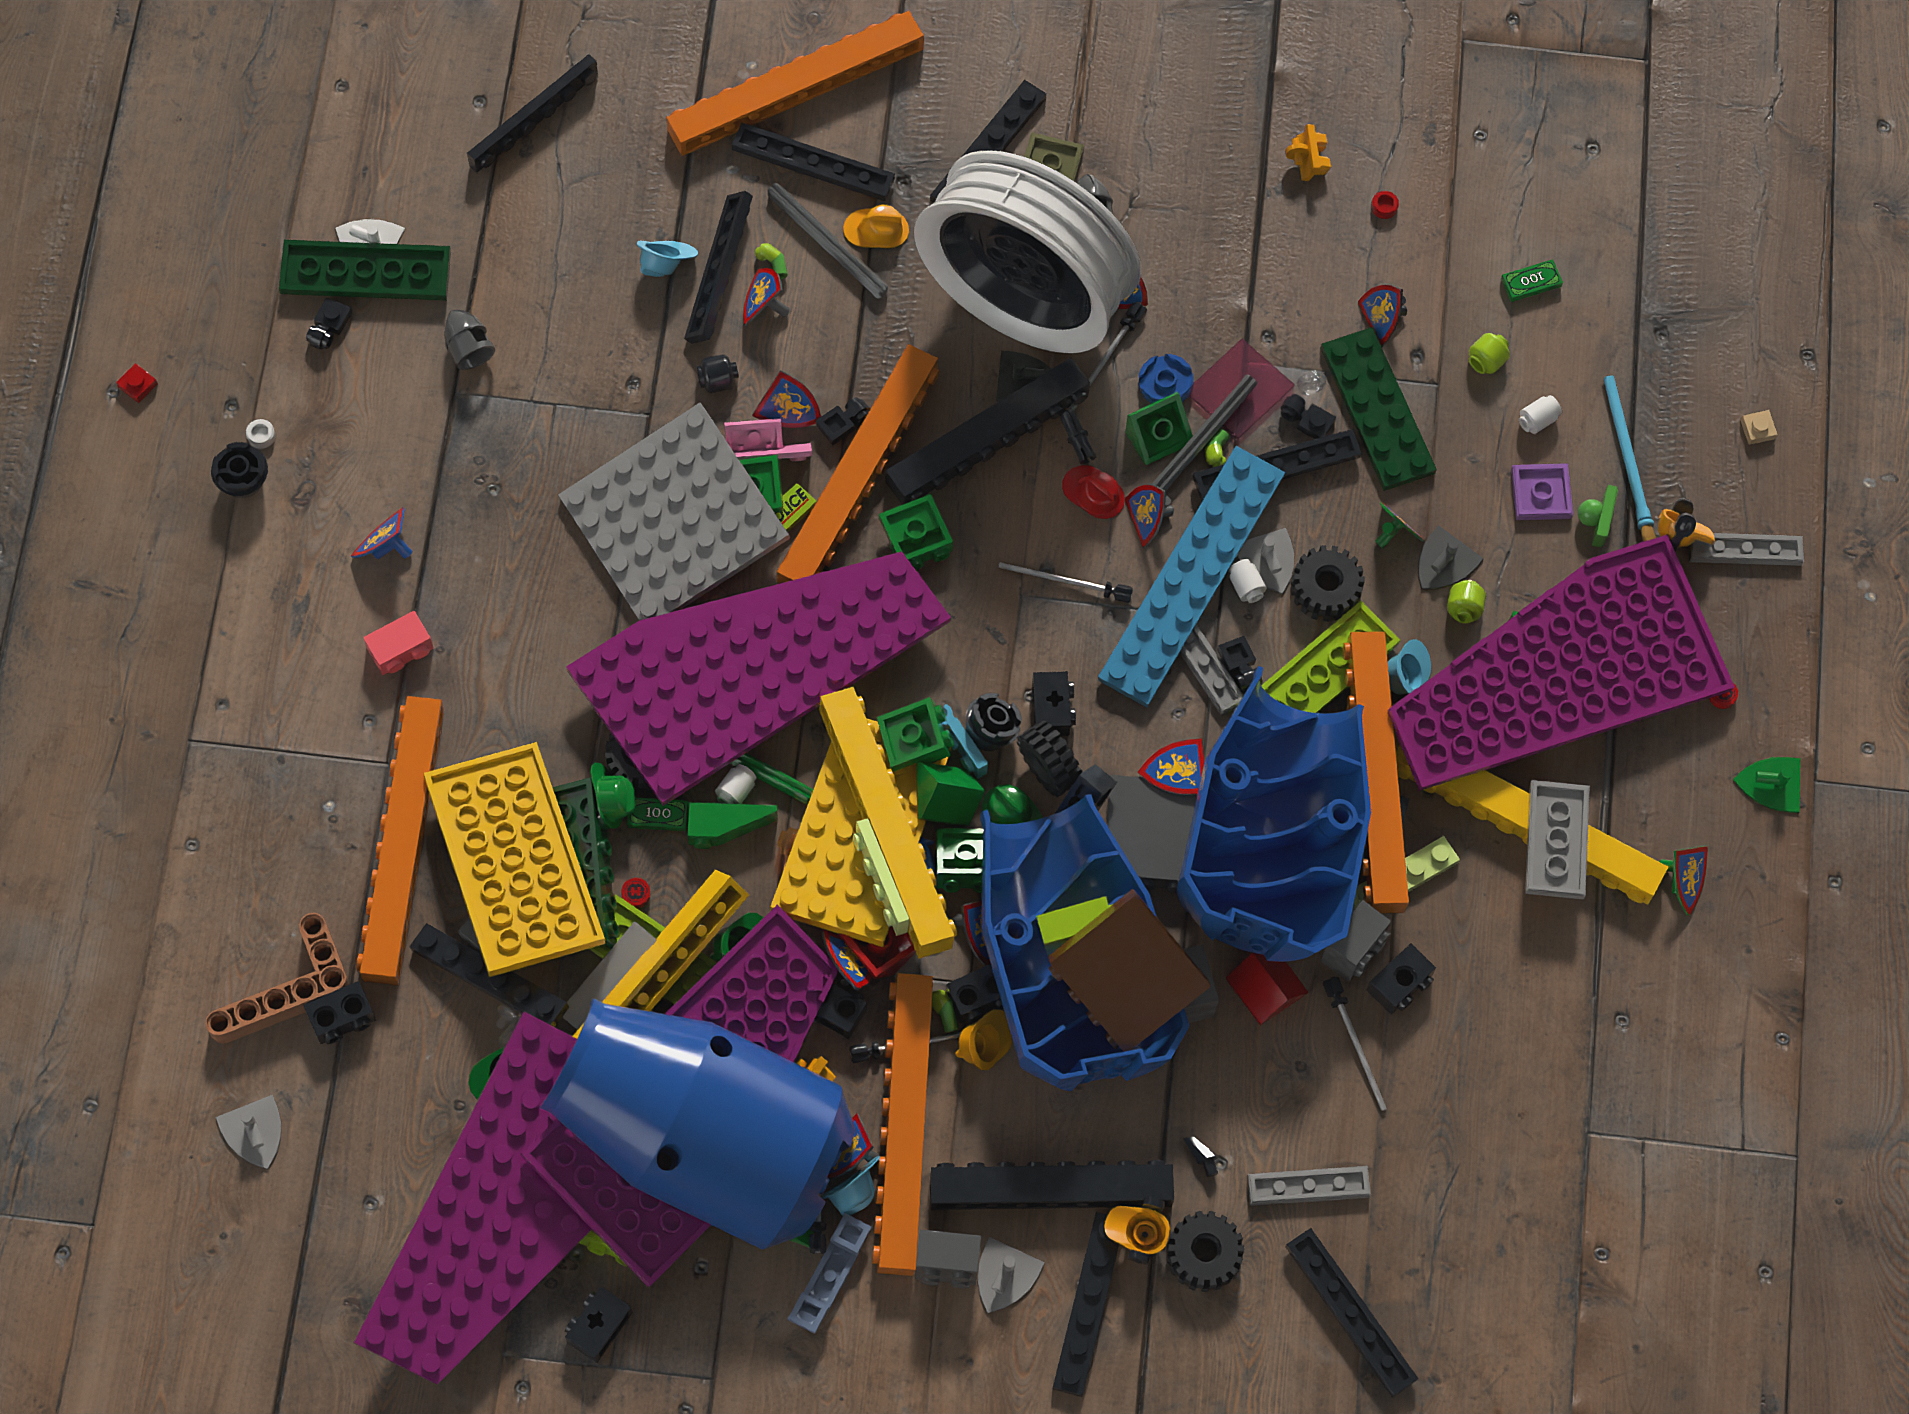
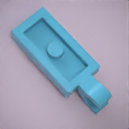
[942,704,988,779]

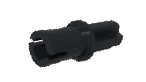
[1060,409,1097,464]

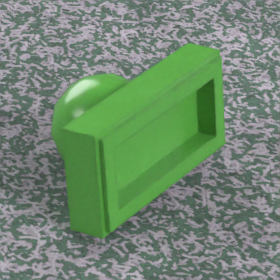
[1578,485,1618,548]

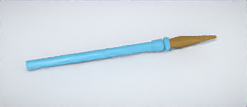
[1603,375,1656,542]

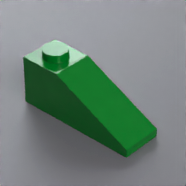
[688,802,778,849]

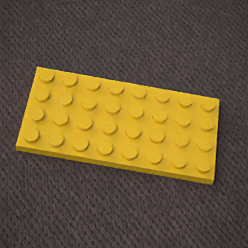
[770,718,952,947]
[423,742,605,977]

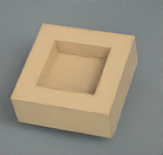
[1740,410,1778,445]

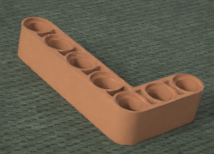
[205,913,349,1044]

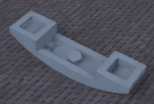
[788,1213,872,1334]

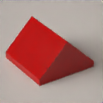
[838,926,916,979]
[1226,953,1308,1026]

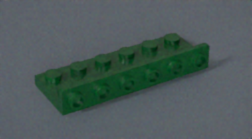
[552,777,619,949]

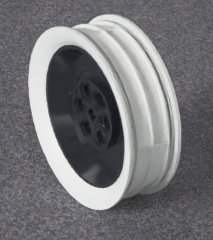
[914,151,1141,353]

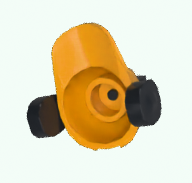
[1658,498,1715,552]
[1104,1196,1170,1265]

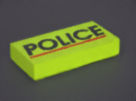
[775,483,817,533]

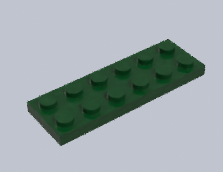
[279,240,451,301]
[1320,327,1437,491]

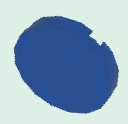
[1139,354,1194,404]

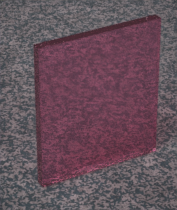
[1189,338,1295,439]

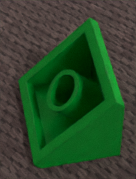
[1125,392,1193,465]
[917,761,985,827]

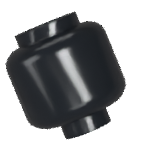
[697,354,739,393]

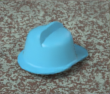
[637,241,698,277]
[1388,639,1431,695]
[820,1156,880,1216]

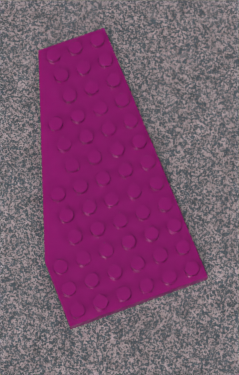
[1388,534,1735,791]
[566,552,951,806]
[520,904,838,1287]
[353,1012,592,1385]

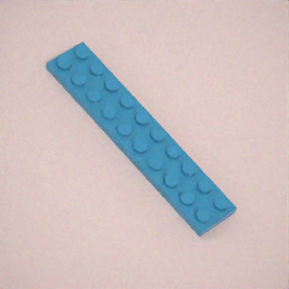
[1097,446,1285,708]

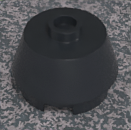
[211,442,268,498]
[965,693,1022,751]

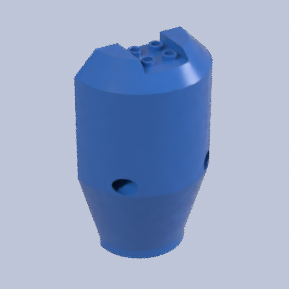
[1177,666,1371,961]
[980,794,1190,1091]
[540,998,855,1250]

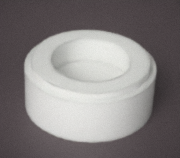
[246,419,276,449]

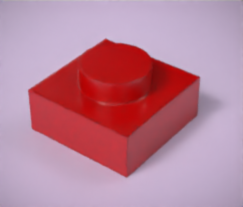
[116,363,158,403]

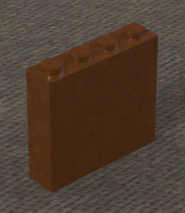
[1048,889,1211,1052]

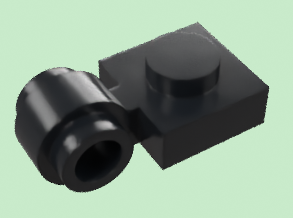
[306,297,352,350]
[1280,394,1336,439]
[816,397,870,445]
[1217,636,1263,692]

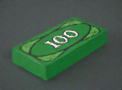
[1501,259,1563,302]
[627,797,688,831]

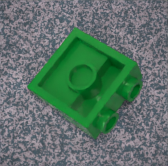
[739,455,784,513]
[879,494,953,571]
[877,697,954,771]
[937,828,983,893]

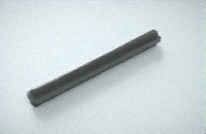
[767,183,888,299]
[1151,375,1257,491]

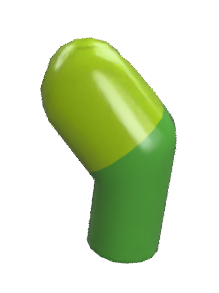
[755,243,788,279]
[1204,429,1230,467]
[931,990,958,1032]

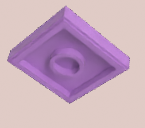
[1511,464,1573,520]

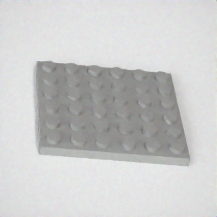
[558,402,790,620]

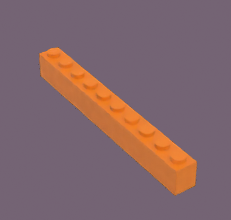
[666,11,924,156]
[777,344,940,584]
[1343,632,1409,913]
[356,696,444,985]
[872,973,933,1276]

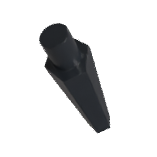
[1183,1136,1219,1177]

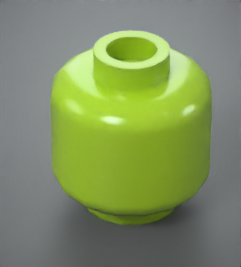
[1469,333,1510,374]
[1447,580,1486,623]

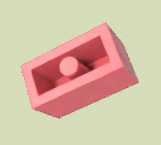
[363,611,434,675]

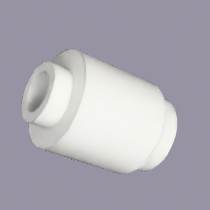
[1519,395,1562,434]
[1229,559,1267,603]
[715,764,756,804]

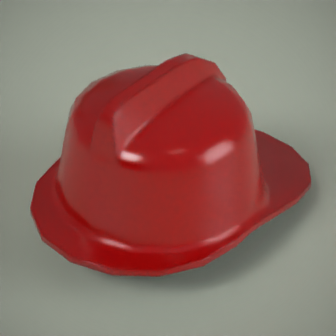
[1062,465,1125,519]

